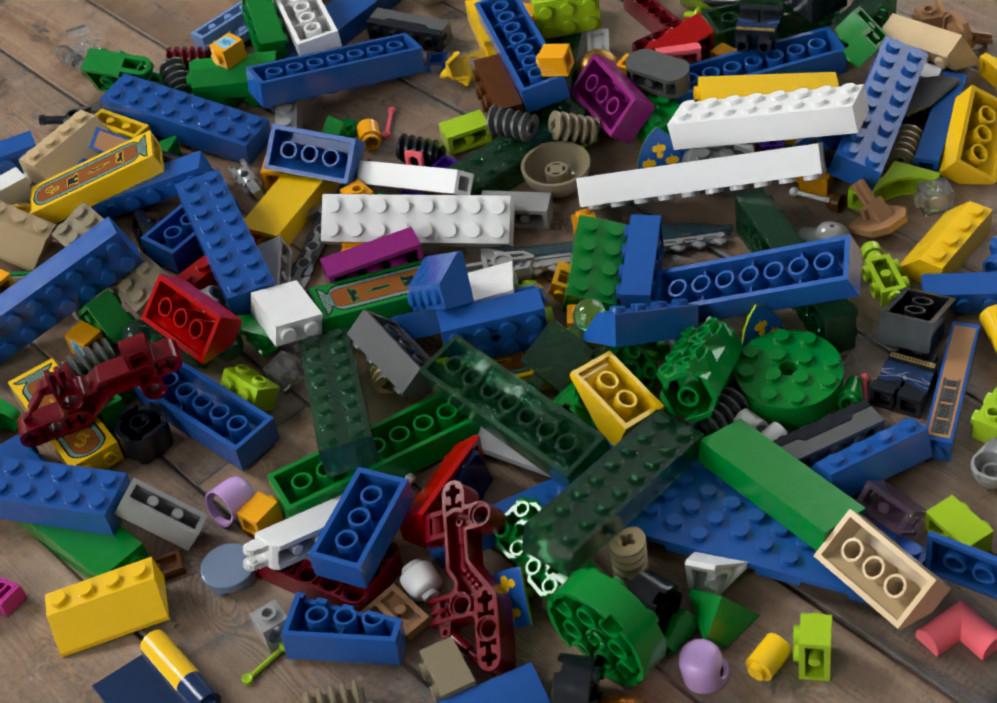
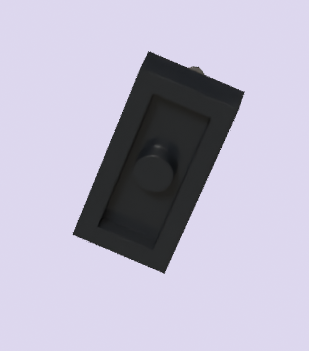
[132,210,160,255]

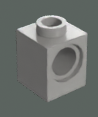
[250,599,287,653]

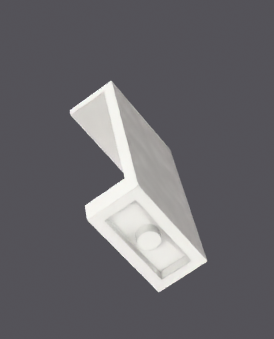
[468,261,519,302]

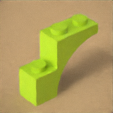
[848,161,941,211]

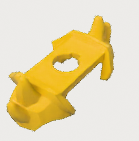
[440,41,496,87]

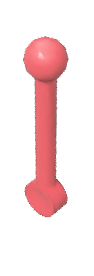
[382,107,396,140]
[860,373,870,403]

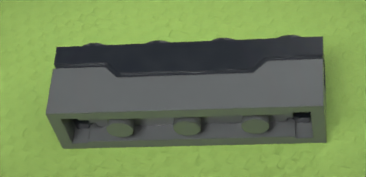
[366,8,453,52]
[773,399,885,469]

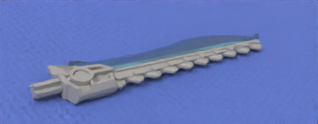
[466,223,734,282]

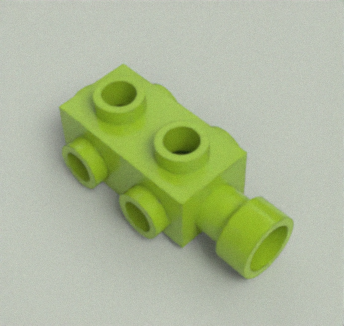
[861,241,910,308]

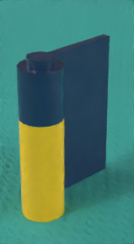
[92,629,221,703]

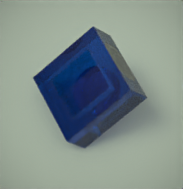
[425,51,449,73]

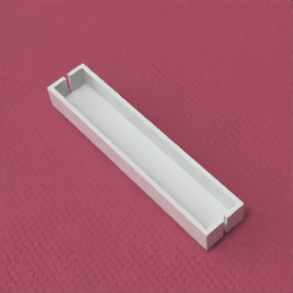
[576,142,827,210]

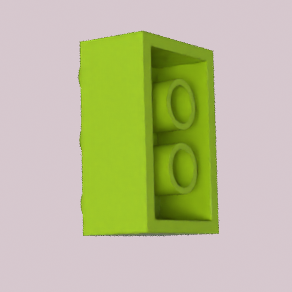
[531,0,602,40]

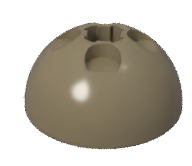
[521,141,590,198]

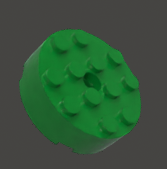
[734,329,844,430]
[547,568,667,687]

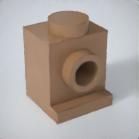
[911,0,947,28]

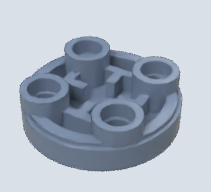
[200,543,256,597]

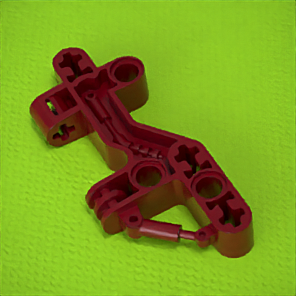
[17,332,183,447]
[424,480,516,676]

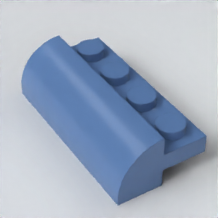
[190,1,280,50]

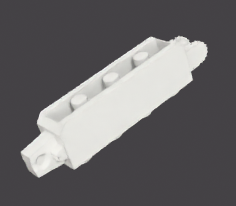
[243,495,342,572]

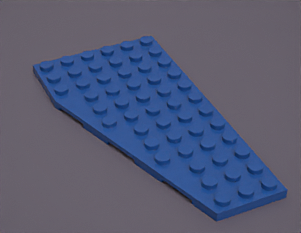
[546,413,926,605]

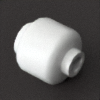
[400,559,443,603]

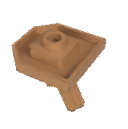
[942,11,993,49]
[845,179,908,238]

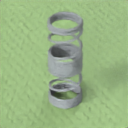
[56,44,85,75]

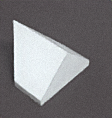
[685,552,749,596]

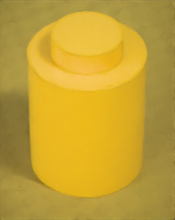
[746,633,792,681]

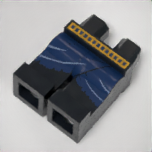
[735,3,783,54]
[869,347,938,419]

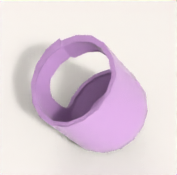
[205,476,255,527]
[679,639,730,694]

